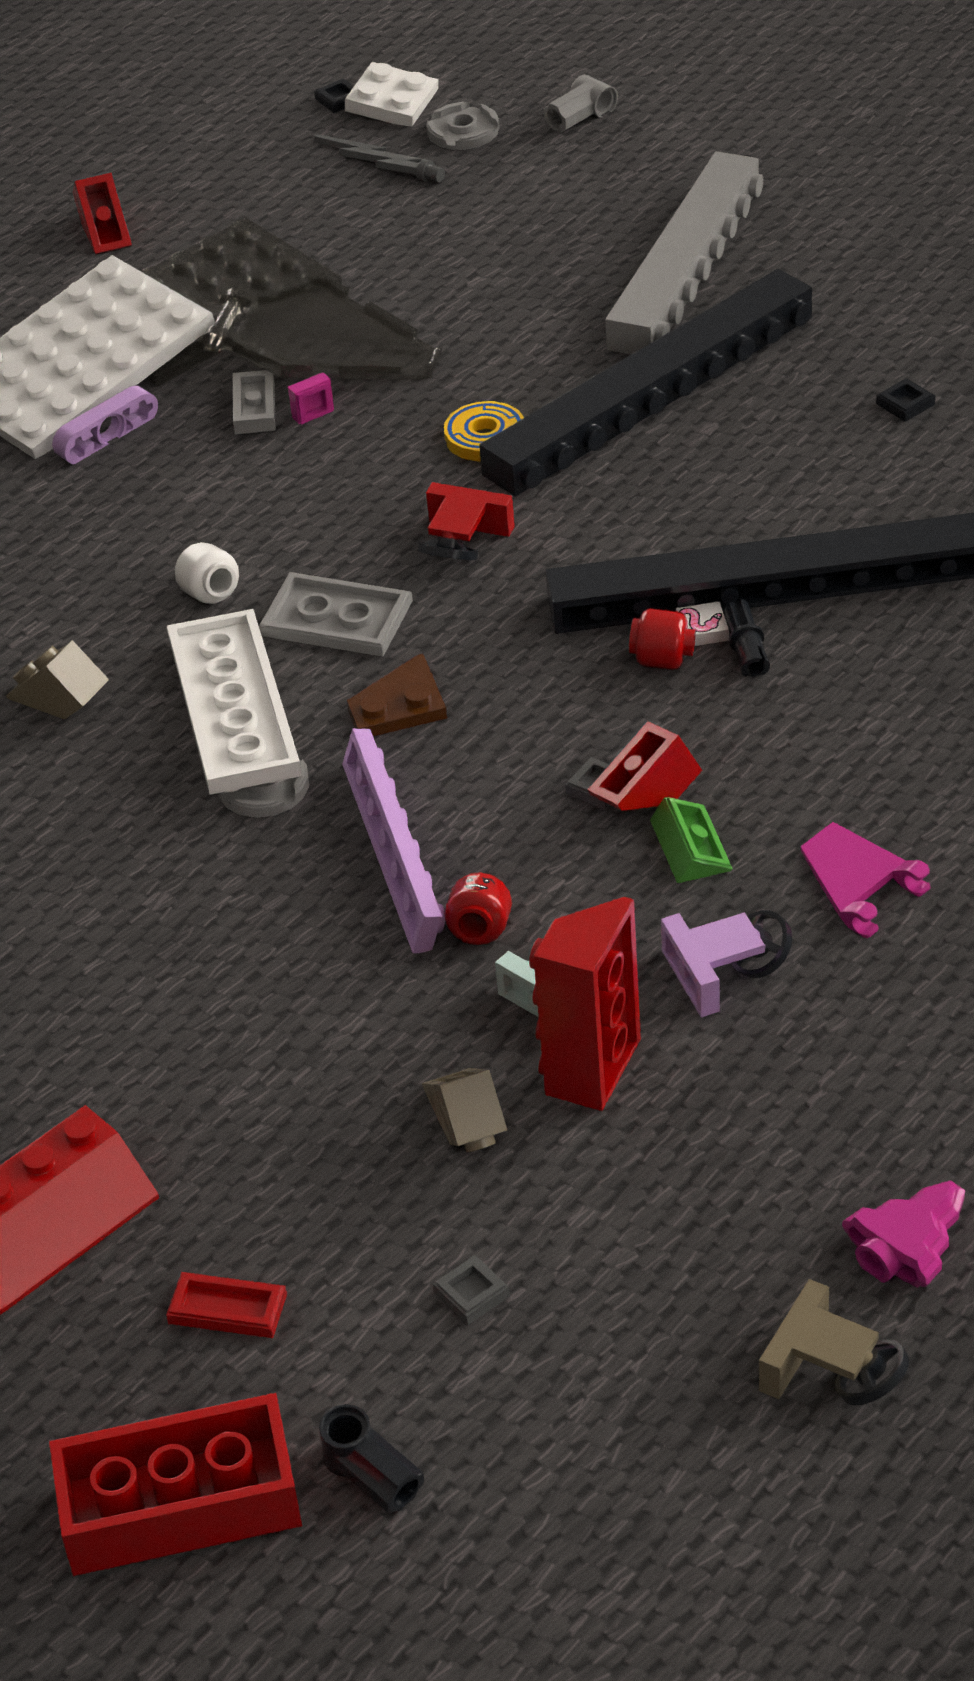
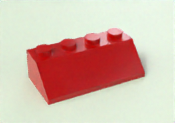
[529,897,641,1111]
[0,1105,159,1315]

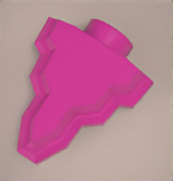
[842,1180,965,1288]

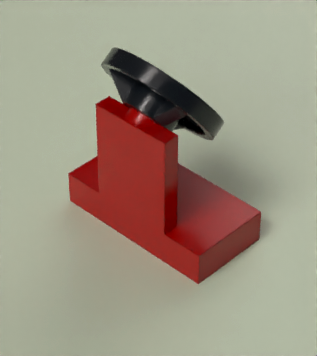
[418,482,515,560]

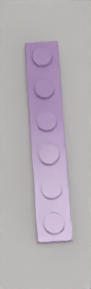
[342,728,445,953]

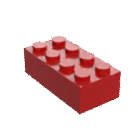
[49,1393,302,1576]

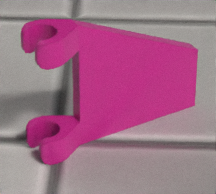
[801,822,931,938]

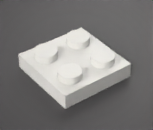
[345,62,439,126]

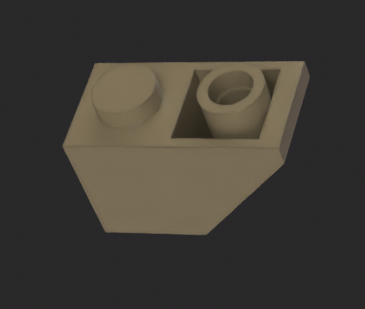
[6,640,109,719]

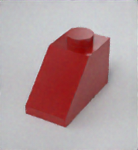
[73,173,132,255]
[588,721,702,811]

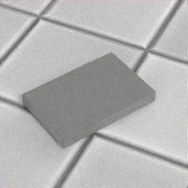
[259,572,413,657]

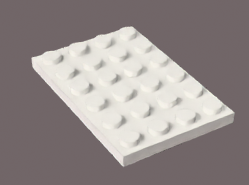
[0,255,216,459]

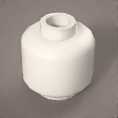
[175,542,239,604]

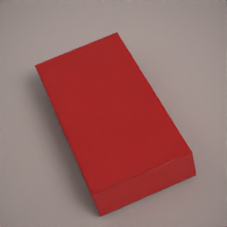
[166,1272,287,1338]

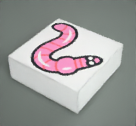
[676,602,729,646]

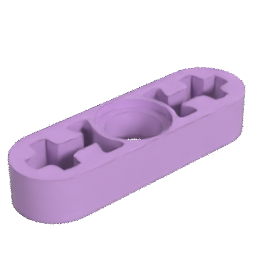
[52,386,158,464]

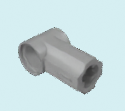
[543,74,618,133]

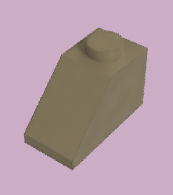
[422,1068,507,1152]

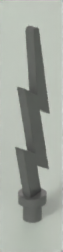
[314,134,445,183]

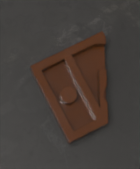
[347,654,447,736]

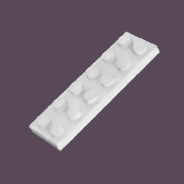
[167,609,302,795]

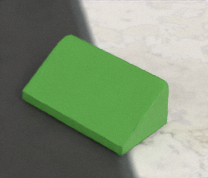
[650,797,733,883]

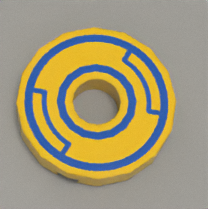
[444,401,524,461]

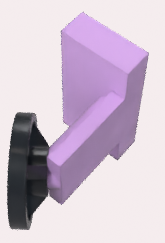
[661,910,792,1017]

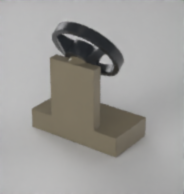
[759,1279,909,1405]

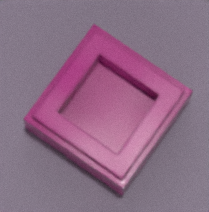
[288,372,334,424]

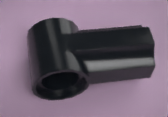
[319,1404,424,1514]

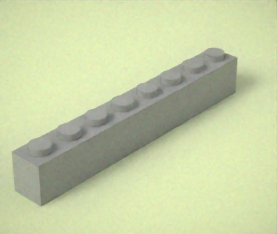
[605,151,763,355]

